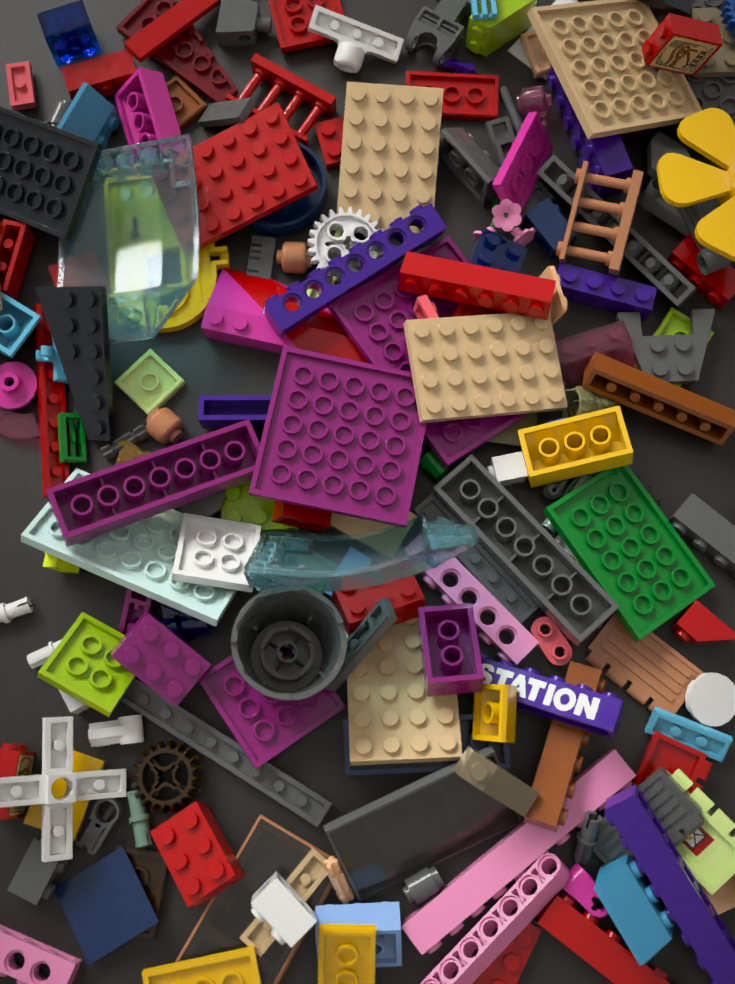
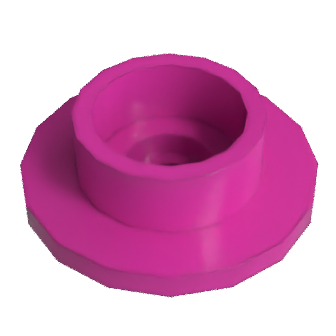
[0,362,38,410]

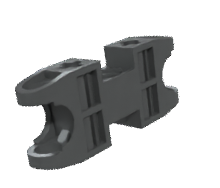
[405,0,480,67]

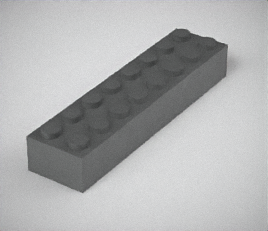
[433,454,620,647]

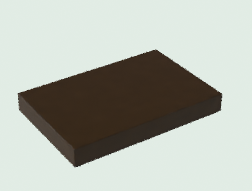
[116,844,169,940]

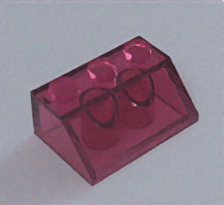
[555,320,635,389]

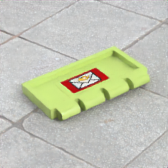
[667,768,735,895]

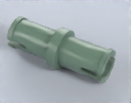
[126,790,153,848]

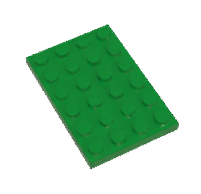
[543,465,716,642]

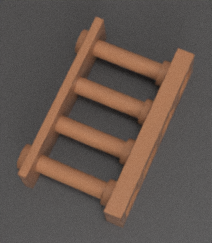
[556,161,644,276]

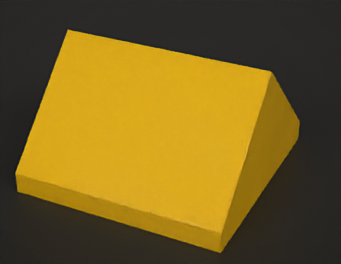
[472,684,517,743]

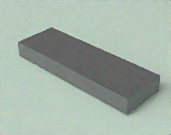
[198,98,256,128]

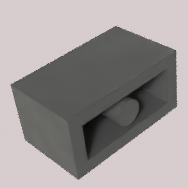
[7,836,70,905]

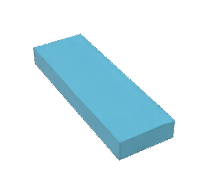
[645,706,733,763]

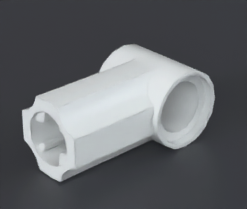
[88,715,144,747]

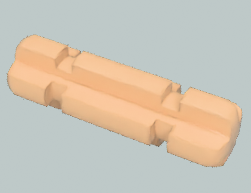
[323,856,355,904]

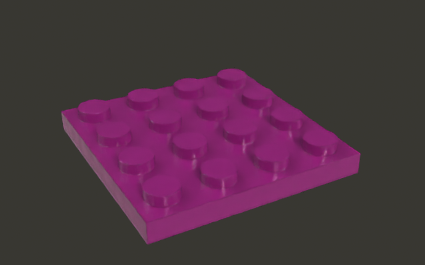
[198,649,346,769]

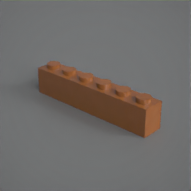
[582,352,735,446]
[524,661,606,832]

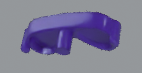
[443,57,475,74]

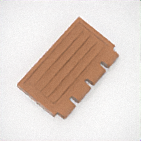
[585,613,704,714]

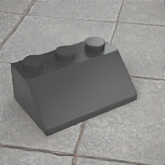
[438,127,500,206]

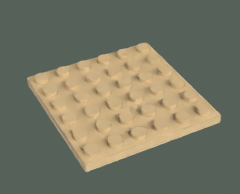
[527,0,702,139]

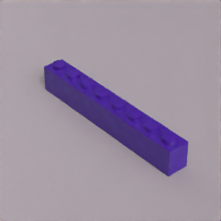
[604,784,735,984]

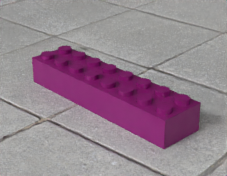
[46,419,260,547]

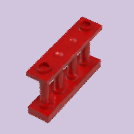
[225,53,337,148]

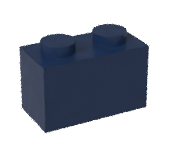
[522,198,578,261]

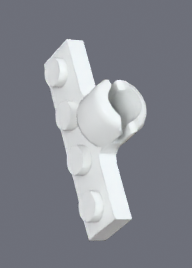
[308,5,404,73]

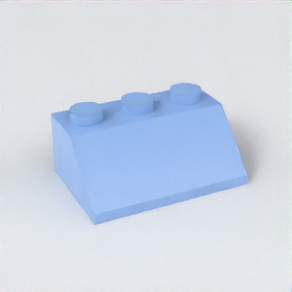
[315,901,402,967]

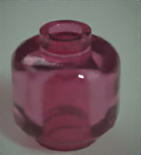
[517,86,552,118]

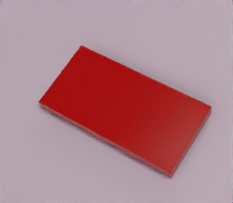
[405,71,500,121]

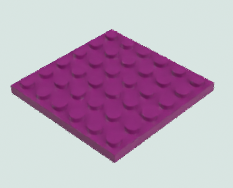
[249,346,427,528]

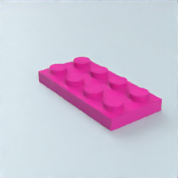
[492,112,553,215]

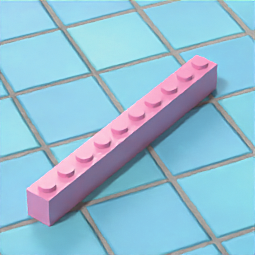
[401,749,636,955]

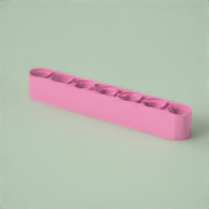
[421,853,570,984]

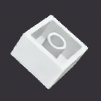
[251,871,317,948]

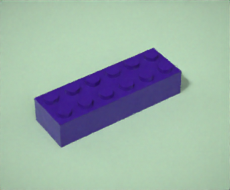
[547,63,633,198]

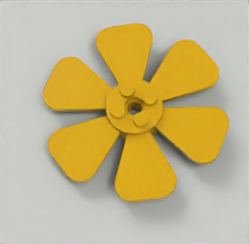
[656,108,735,262]

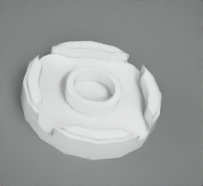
[685,672,735,727]

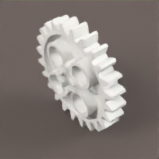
[307,207,383,285]

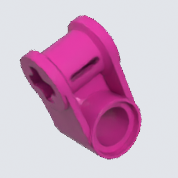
[563,863,608,917]

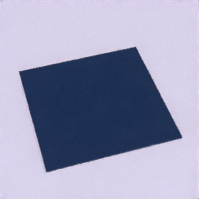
[55,846,159,966]

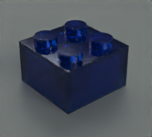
[37,0,101,66]
[466,227,528,273]

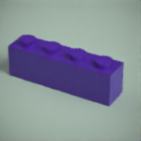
[556,262,657,321]

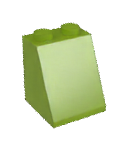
[465,0,537,57]

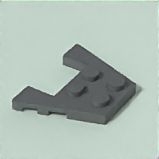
[616,309,715,385]

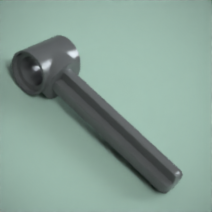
[677,205,731,276]

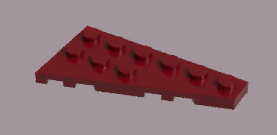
[116,0,238,103]

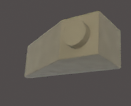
[453,745,540,817]

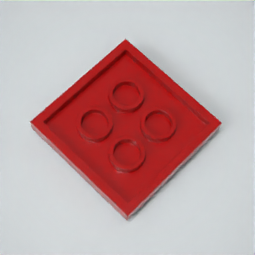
[268,0,344,54]

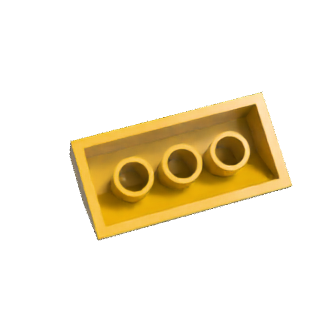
[517,406,633,488]

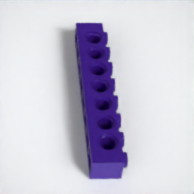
[263,202,447,338]

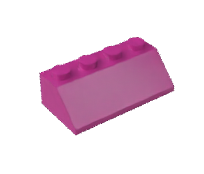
[114,67,186,176]

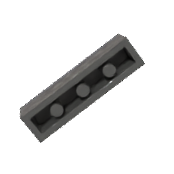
[668,493,735,578]

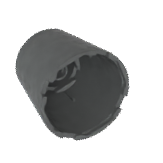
[231,585,347,701]

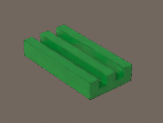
[57,412,87,465]

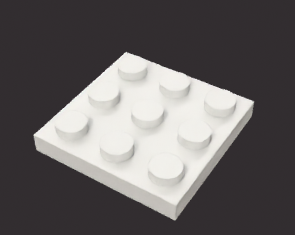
[171,513,261,592]

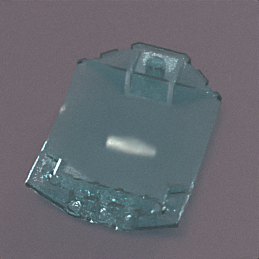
[57,133,200,345]
[244,511,479,591]

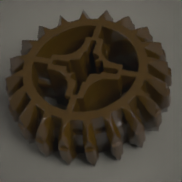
[130,739,205,815]

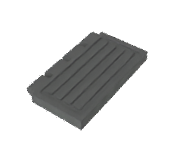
[593,766,706,864]

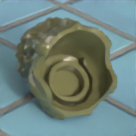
[562,385,616,418]

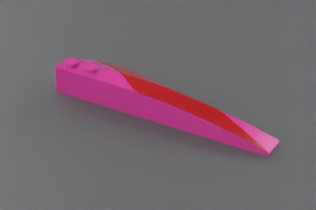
[201,268,368,363]

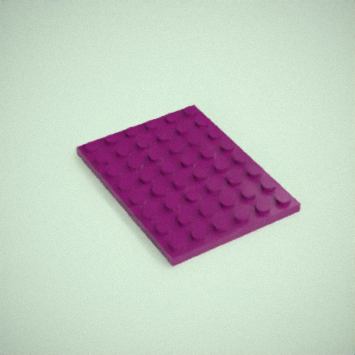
[328,235,566,468]

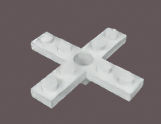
[0,716,126,862]

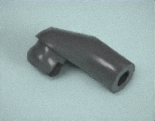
[543,479,570,499]

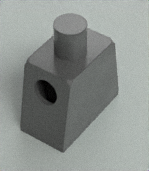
[216,0,272,46]

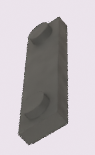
[327,597,397,692]

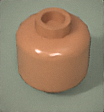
[277,241,312,274]
[145,407,183,445]

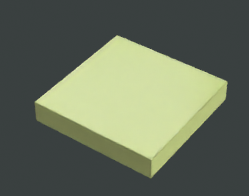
[114,349,186,415]

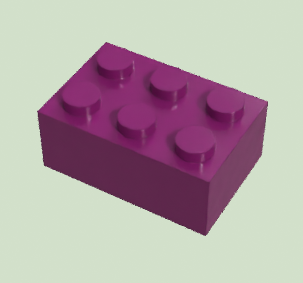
[417,603,484,697]
[110,611,211,708]

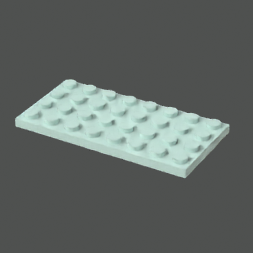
[21,468,261,627]

